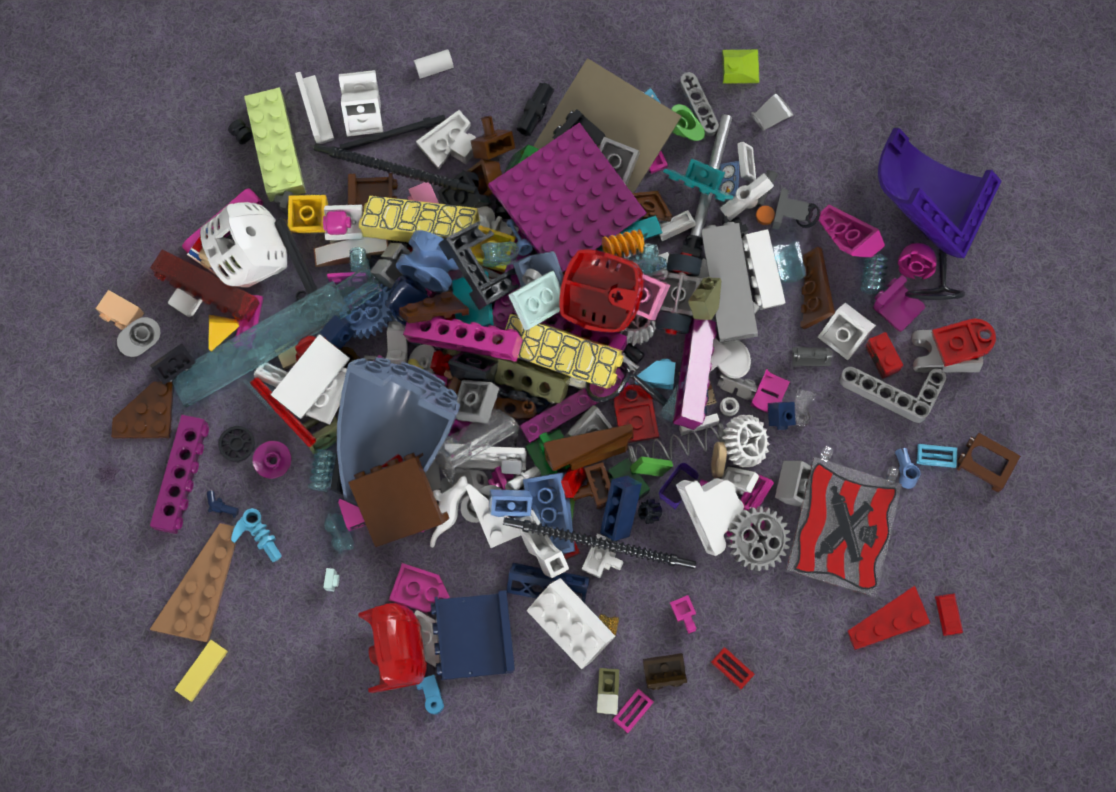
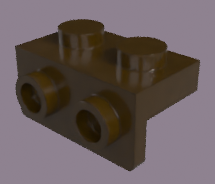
[643,653,687,690]

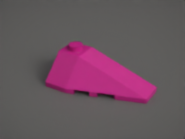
[816,205,885,258]

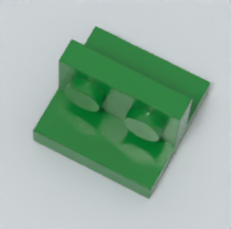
[525,429,570,476]

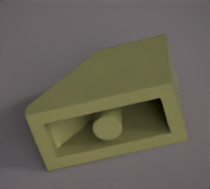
[597,668,619,714]

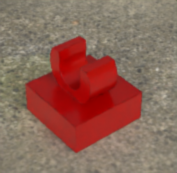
[430,351,453,377]

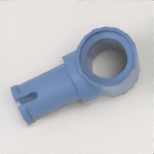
[895,448,921,489]

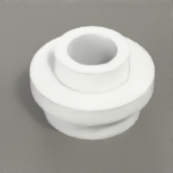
[720,397,739,416]

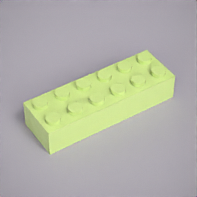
[244,87,306,202]

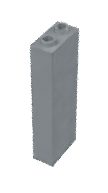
[701,222,758,343]

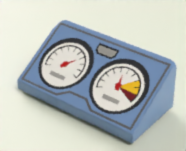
[719,161,739,200]

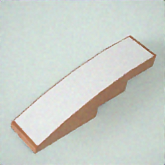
[314,237,388,267]

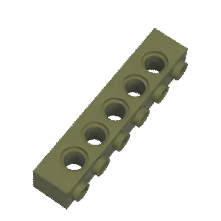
[455,351,571,404]

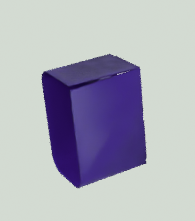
[659,463,699,509]

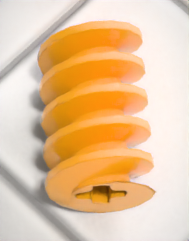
[602,229,644,257]

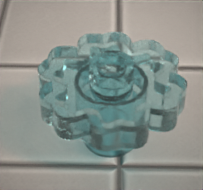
[629,243,667,274]

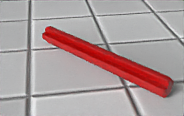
[250,377,316,447]

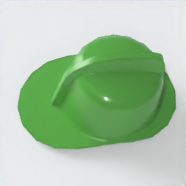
[671,104,705,141]

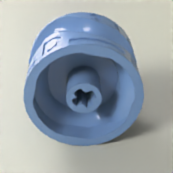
[396,230,459,293]

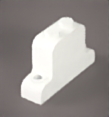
[676,478,744,556]

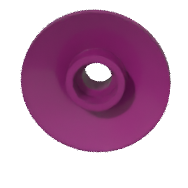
[253,441,292,479]

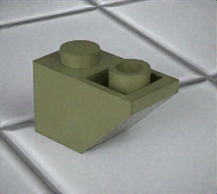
[688,277,722,320]

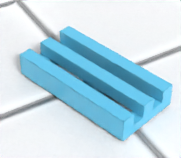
[916,444,957,468]

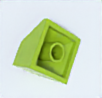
[722,49,759,84]

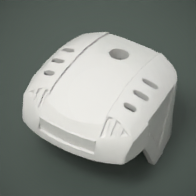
[200,202,288,287]

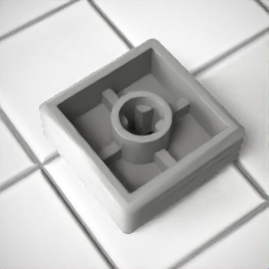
[456,380,499,423]

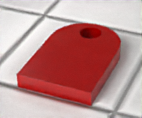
[931,319,996,367]
[614,385,659,443]

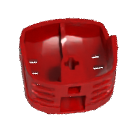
[560,249,644,332]
[358,603,427,693]

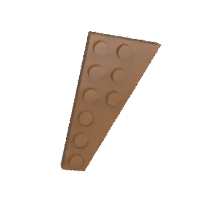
[150,523,236,643]

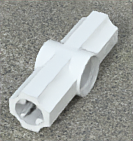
[720,173,774,221]

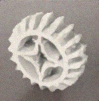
[722,415,770,467]

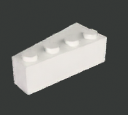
[742,229,786,310]

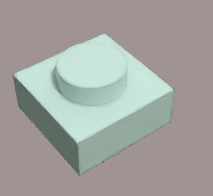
[324,568,339,592]

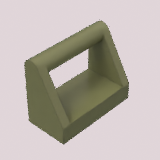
[302,416,338,456]

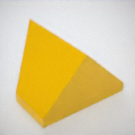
[208,315,239,351]

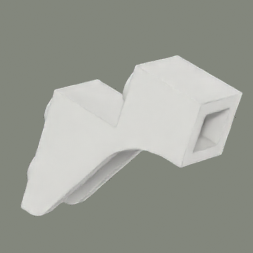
[386,315,408,364]
[514,509,569,578]

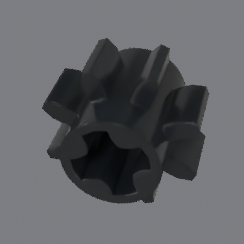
[638,499,662,524]

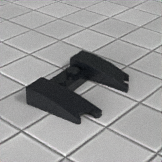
[438,221,519,310]

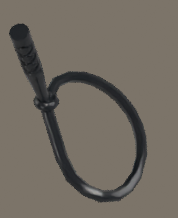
[905,249,965,300]
[585,362,668,406]

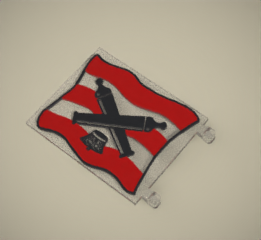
[786,446,902,597]

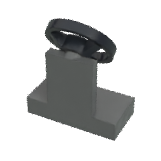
[772,188,821,230]

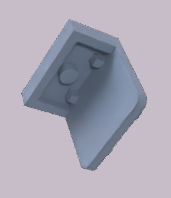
[513,251,564,287]

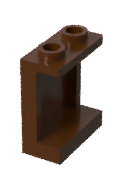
[348,173,398,212]

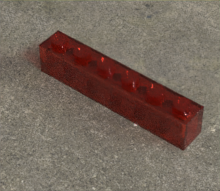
[150,249,261,322]

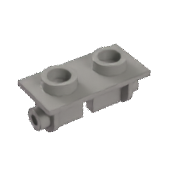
[717,373,759,400]

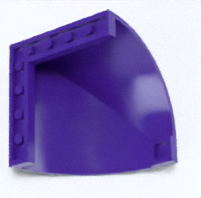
[878,128,1001,259]

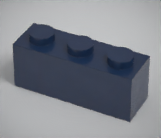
[600,476,642,541]

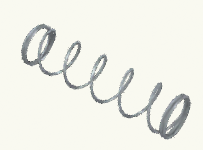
[628,423,726,464]

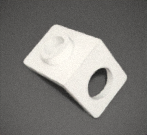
[168,288,203,317]

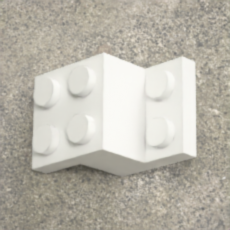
[339,70,383,137]

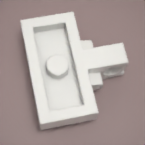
[582,534,623,578]

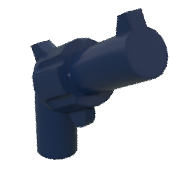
[207,491,239,518]

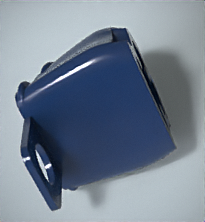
[385,275,430,326]

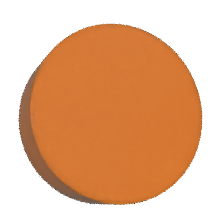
[756,206,775,225]

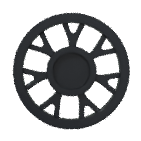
[218,426,255,462]

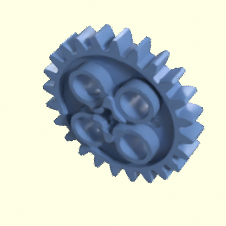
[339,283,393,339]

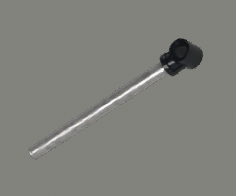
[681,115,732,259]

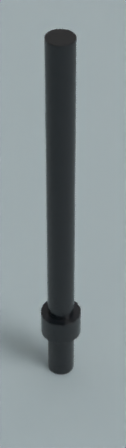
[340,115,446,150]

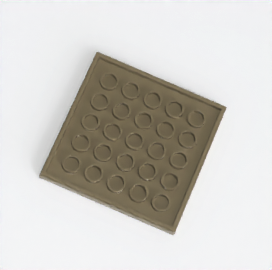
[533,58,682,193]

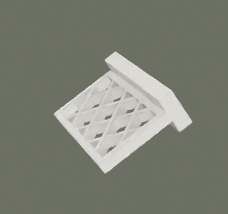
[445,445,527,471]

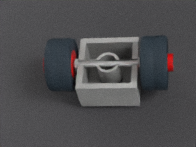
[655,253,702,335]

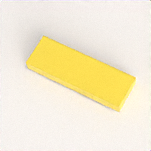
[175,640,228,702]

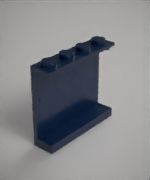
[430,590,515,680]

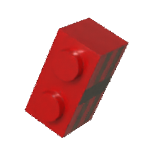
[865,332,903,379]

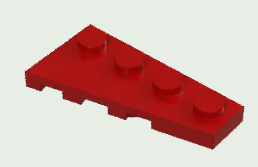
[847,586,930,650]

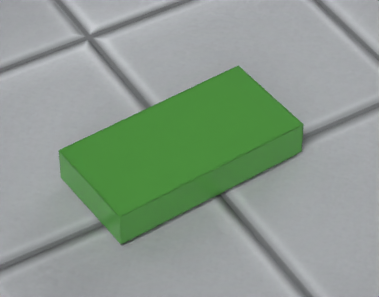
[630,456,673,477]

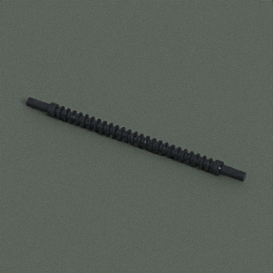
[314,144,478,194]
[503,517,696,569]

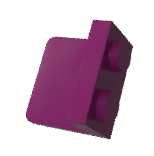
[873,275,925,332]

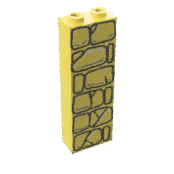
[359,196,480,249]
[501,314,624,388]

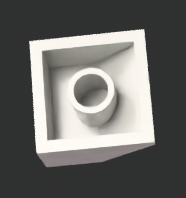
[818,303,876,360]

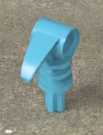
[231,508,282,562]

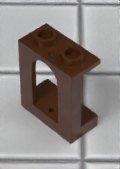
[957,433,1021,493]

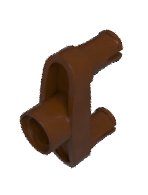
[491,398,537,420]

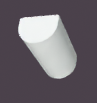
[414,49,454,79]

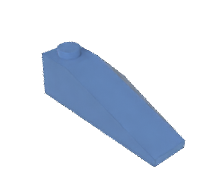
[523,472,575,553]

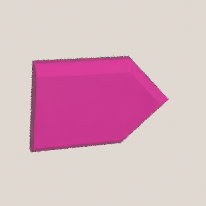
[389,563,450,613]

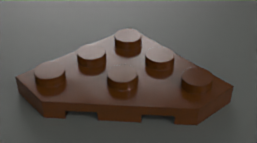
[111,381,174,438]

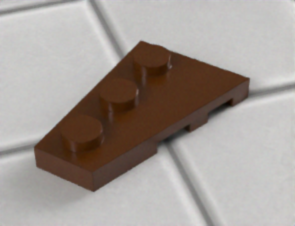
[399,291,469,324]

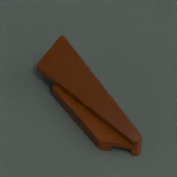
[544,424,634,471]

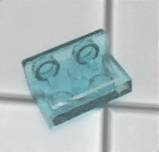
[772,241,806,283]

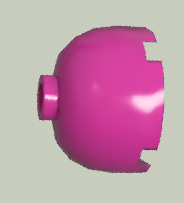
[898,243,937,279]

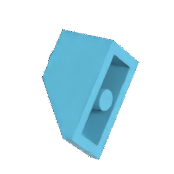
[635,359,676,390]

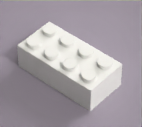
[526,578,615,669]

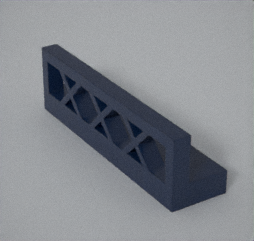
[507,563,590,604]

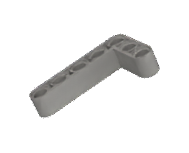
[839,367,946,423]

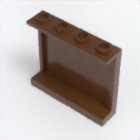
[348,452,450,547]

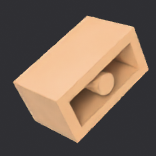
[96,290,144,330]

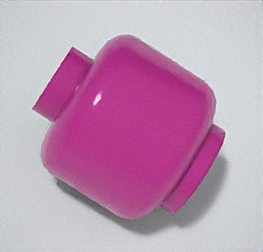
[323,210,351,235]

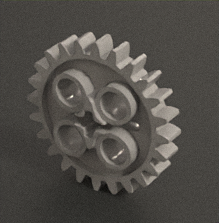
[727,506,791,571]

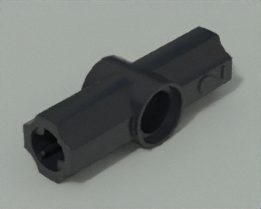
[516,83,554,136]

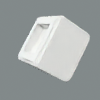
[502,460,522,474]

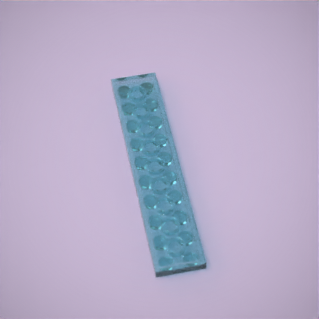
[172,281,352,408]

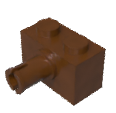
[470,116,515,160]
[573,462,611,509]

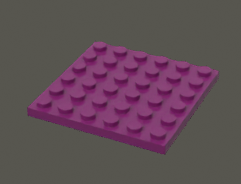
[488,123,647,273]

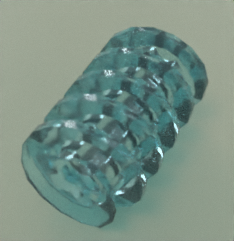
[860,253,889,294]
[308,449,336,492]

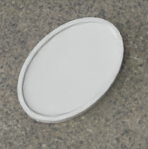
[716,340,751,378]

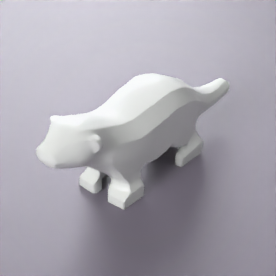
[430,476,467,548]

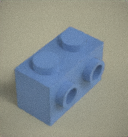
[489,489,532,518]

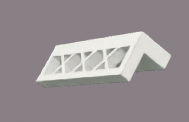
[295,72,334,145]

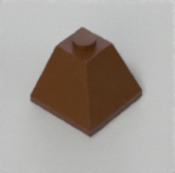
[467,159,502,196]

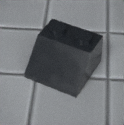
[448,351,499,383]

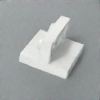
[324,205,364,240]

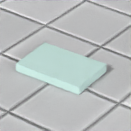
[509,271,561,330]

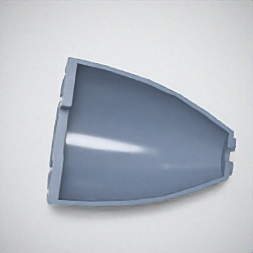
[337,358,460,507]

